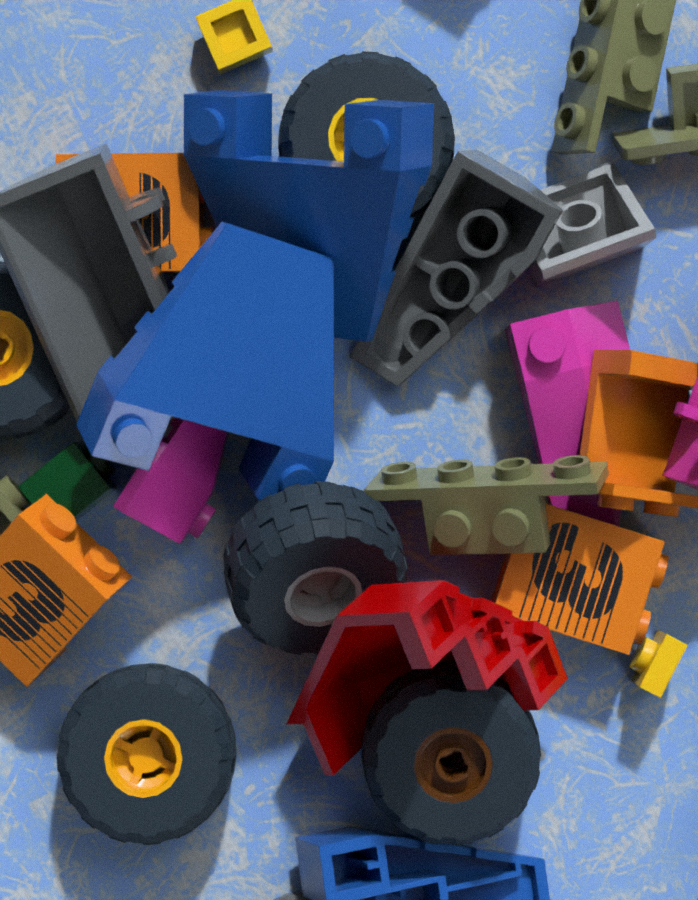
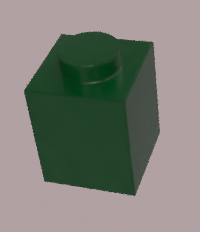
[18,442,117,521]

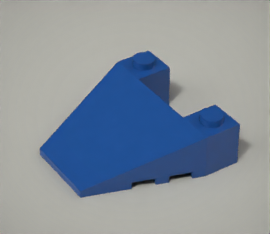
[184,90,434,342]
[76,221,334,500]
[295,826,550,900]

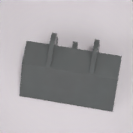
[0,144,177,422]

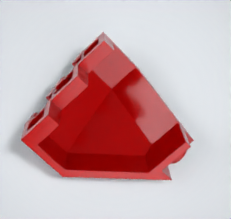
[286,580,568,776]

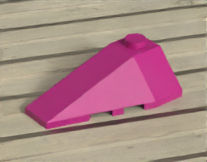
[504,300,630,527]
[113,417,229,544]

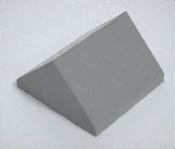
[528,163,657,288]

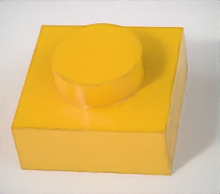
[195,0,273,75]
[630,630,688,698]

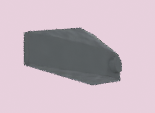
[349,149,563,386]

